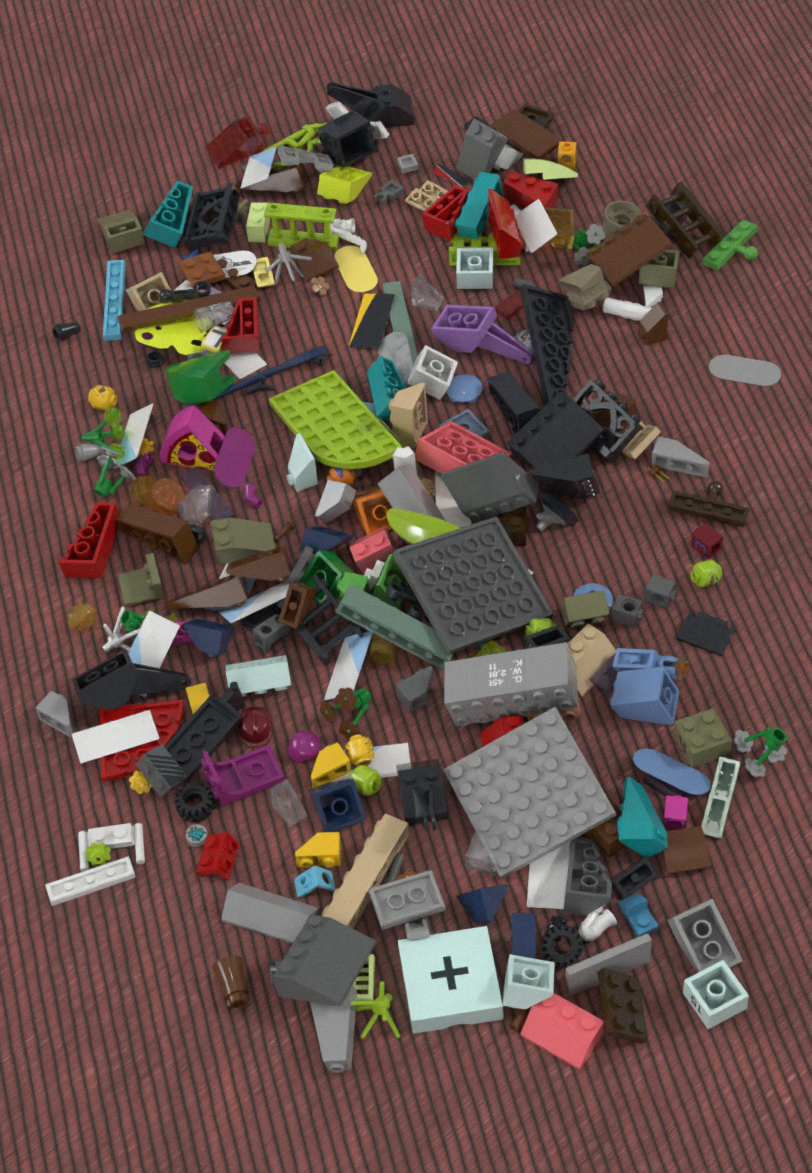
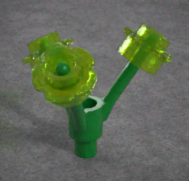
[82,407,125,461]

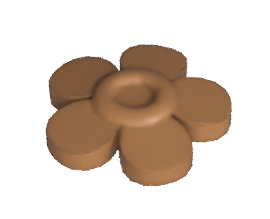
[311,276,329,296]

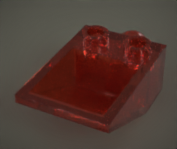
[206,115,271,169]

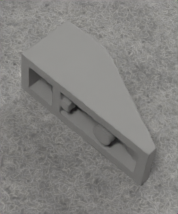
[651,436,710,478]

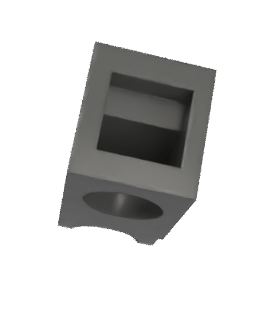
[253,614,291,653]

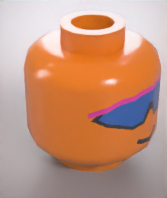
[326,467,356,487]

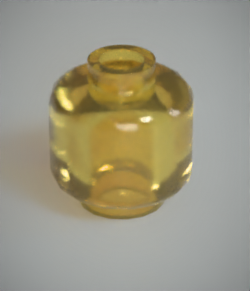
[67,602,96,632]

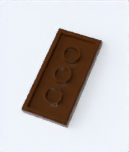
[490,109,562,159]

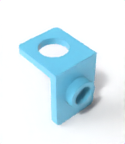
[294,865,336,898]

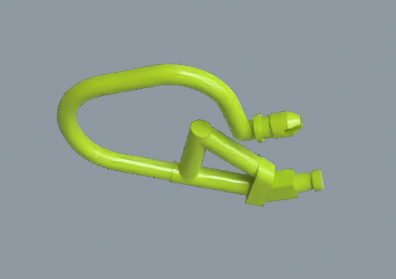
[262,122,327,169]

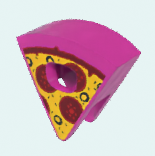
[160,406,225,472]

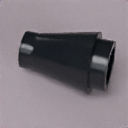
[52,321,81,341]

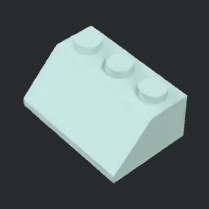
[226,655,291,697]

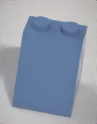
[610,666,679,725]

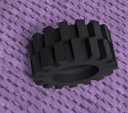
[174,781,215,823]
[542,924,583,967]

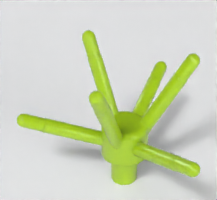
[350,981,400,1039]

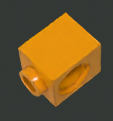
[558,142,576,169]

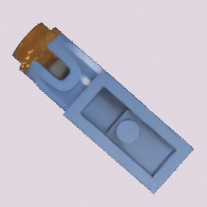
[612,648,690,680]

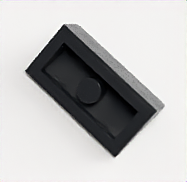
[610,857,658,899]

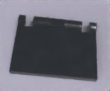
[676,608,737,656]

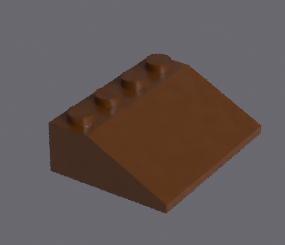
[586,214,673,286]

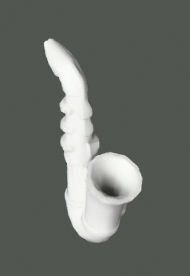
[330,218,367,254]
[578,904,617,942]

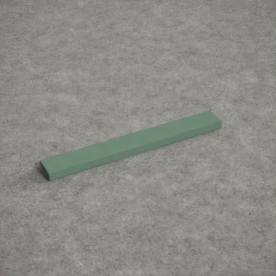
[382,281,418,388]

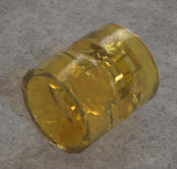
[369,633,397,665]

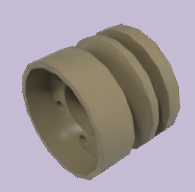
[602,201,642,240]

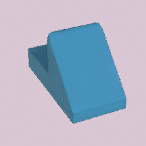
[616,893,659,937]

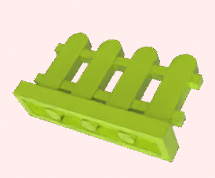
[449,232,520,266]

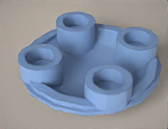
[446,374,483,403]

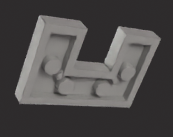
[278,146,333,172]

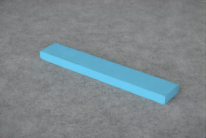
[103,260,126,341]

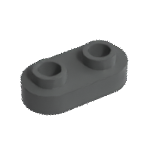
[287,545,315,583]

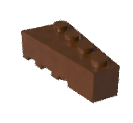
[115,504,199,565]

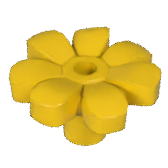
[137,438,155,457]

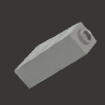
[310,985,357,1073]

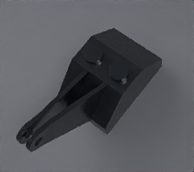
[326,82,415,128]
[72,649,191,710]
[396,759,448,832]

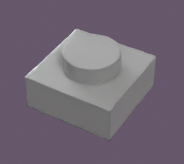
[397,154,418,174]

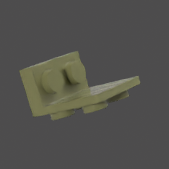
[118,553,164,606]

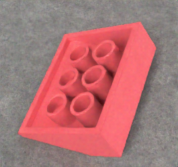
[415,421,512,474]

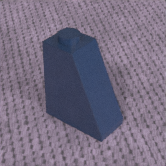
[512,913,536,959]

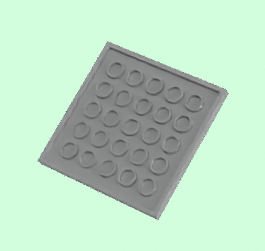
[443,707,617,879]

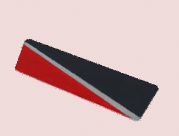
[434,164,470,188]

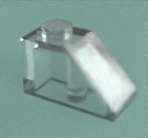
[177,485,213,525]

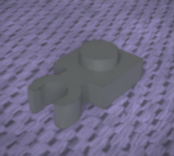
[374,180,404,206]

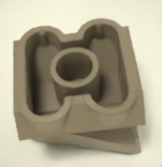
[558,264,612,310]

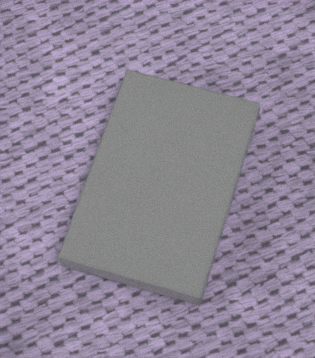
[368,870,446,930]

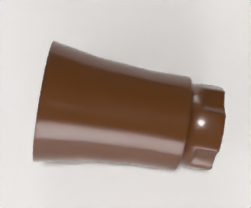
[212,956,250,1009]

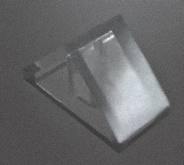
[411,274,444,311]
[269,779,308,827]
[465,830,499,876]

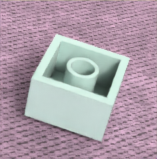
[456,248,493,289]
[683,960,749,1029]

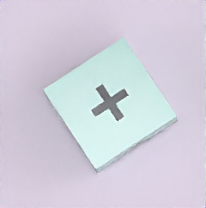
[398,926,503,1034]

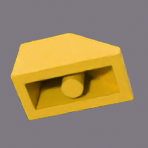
[311,742,351,788]

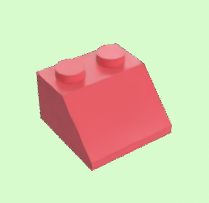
[349,526,396,574]

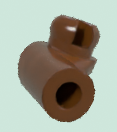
[508,1008,529,1032]

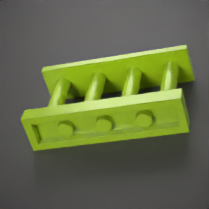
[264,203,340,252]

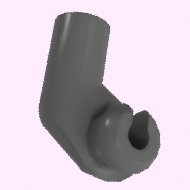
[513,278,535,288]

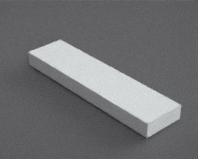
[45,856,136,906]

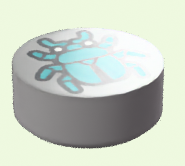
[186,824,208,847]

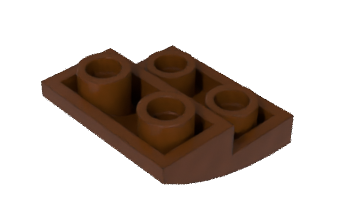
[661,826,712,875]

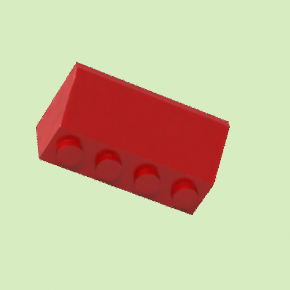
[488,189,524,259]

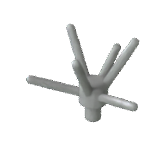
[265,243,312,285]

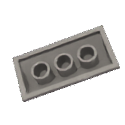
[378,465,446,521]
[221,883,320,944]

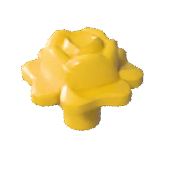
[129,770,152,794]

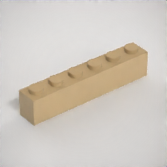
[322,814,409,929]

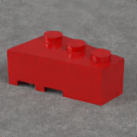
[221,297,260,354]

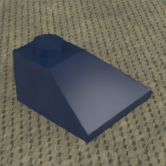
[300,525,354,558]
[184,618,235,657]
[308,779,366,832]

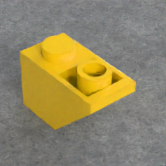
[295,832,341,868]

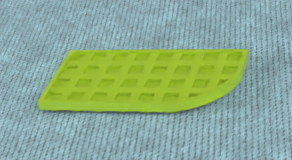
[268,370,403,469]

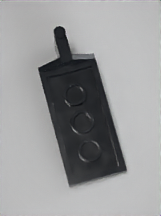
[164,682,246,783]

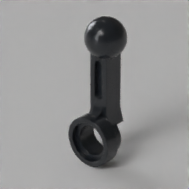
[159,281,211,303]

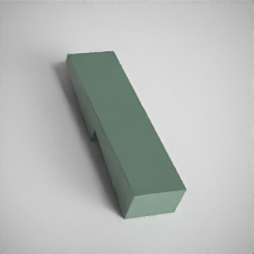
[701,757,741,840]

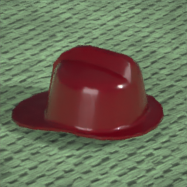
[239,706,273,748]

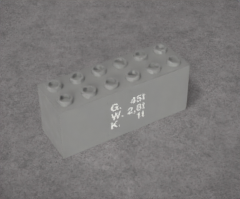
[444,642,578,726]

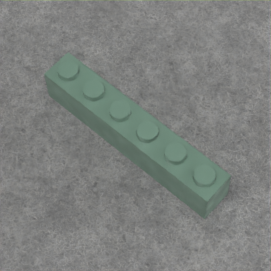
[335,584,453,670]

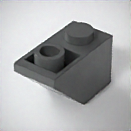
[396,666,433,713]

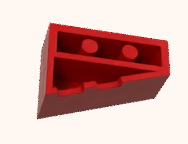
[503,171,558,216]
[422,185,469,241]

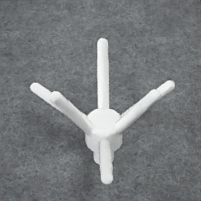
[103,607,140,652]

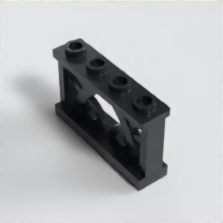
[184,183,240,251]
[573,378,644,463]

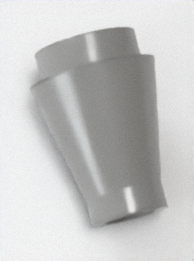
[75,444,104,462]

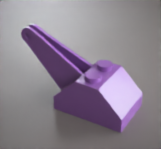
[431,304,534,364]

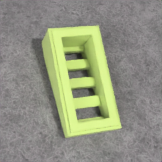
[353,954,375,1001]

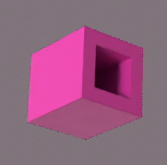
[664,795,688,830]

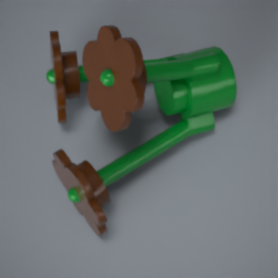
[320,687,371,739]

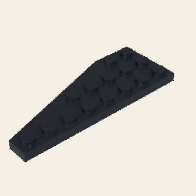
[519,284,574,406]

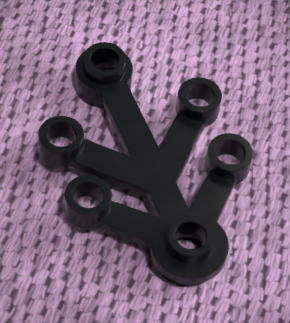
[385,581,431,624]

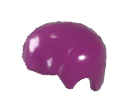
[288,731,321,763]

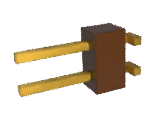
[648,464,670,483]

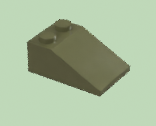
[211,518,275,565]

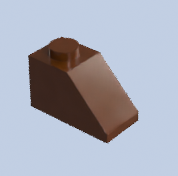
[638,302,668,346]
[279,582,317,629]

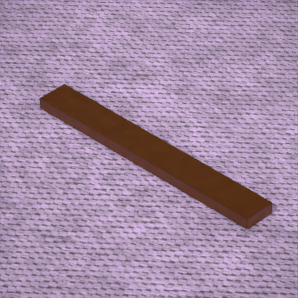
[117,286,260,332]

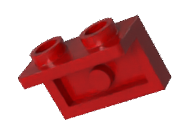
[196,832,240,880]

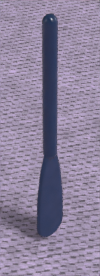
[212,346,327,400]

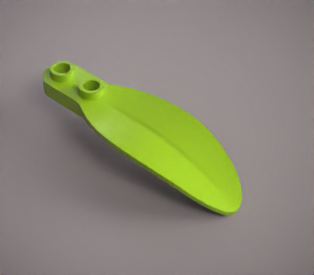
[387,508,460,544]

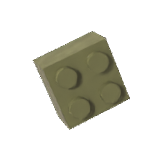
[638,249,679,288]
[560,590,609,628]
[673,708,732,768]

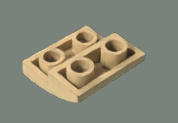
[405,180,448,212]

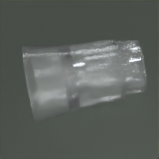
[193,301,234,333]

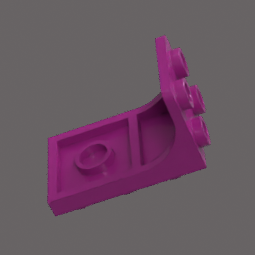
[200,745,285,806]

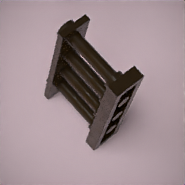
[646,182,726,259]

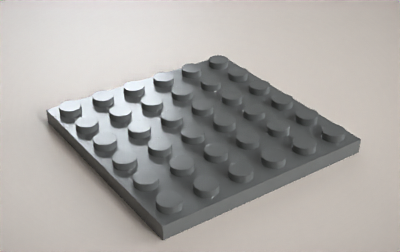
[393,517,554,654]

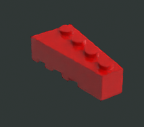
[58,502,120,578]

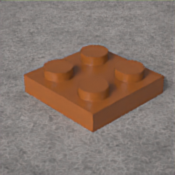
[178,251,225,289]

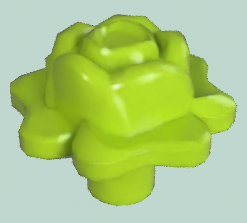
[85,842,111,866]

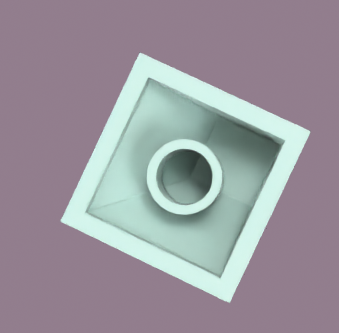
[287,433,318,492]
[503,954,555,1009]

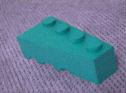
[455,171,504,240]
[142,181,193,248]
[367,356,406,422]

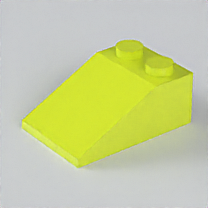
[317,166,372,204]

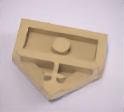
[621,421,661,459]

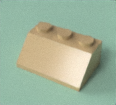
[389,383,428,449]
[568,624,616,698]

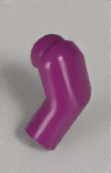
[136,453,154,479]

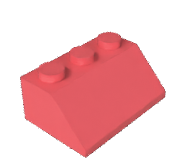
[520,993,604,1070]

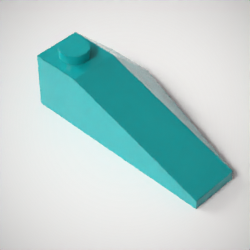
[617,777,668,858]

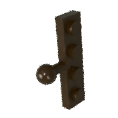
[668,481,749,527]

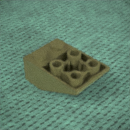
[97,209,145,254]

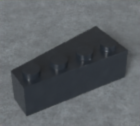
[487,371,541,434]

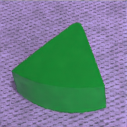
[164,350,237,403]

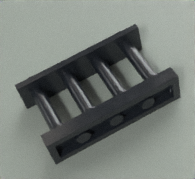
[278,574,364,666]

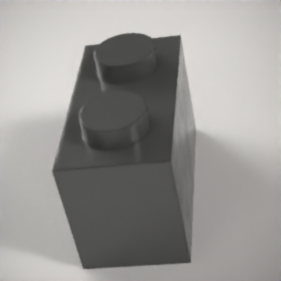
[136,744,187,797]

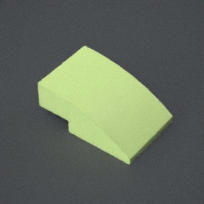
[523,158,578,180]

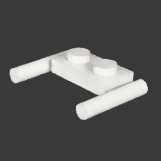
[78,823,145,872]

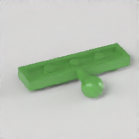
[702,220,758,271]

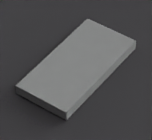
[565,934,652,997]

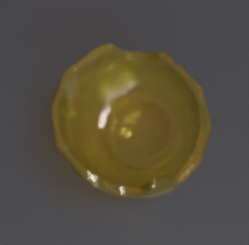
[131,476,161,506]

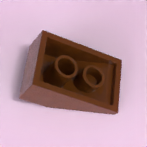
[226,545,292,582]

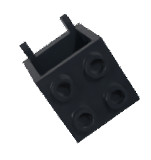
[318,111,379,168]

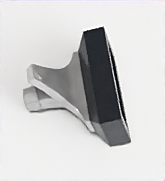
[536,491,579,531]

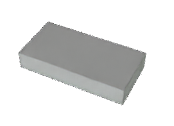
[404,917,430,940]

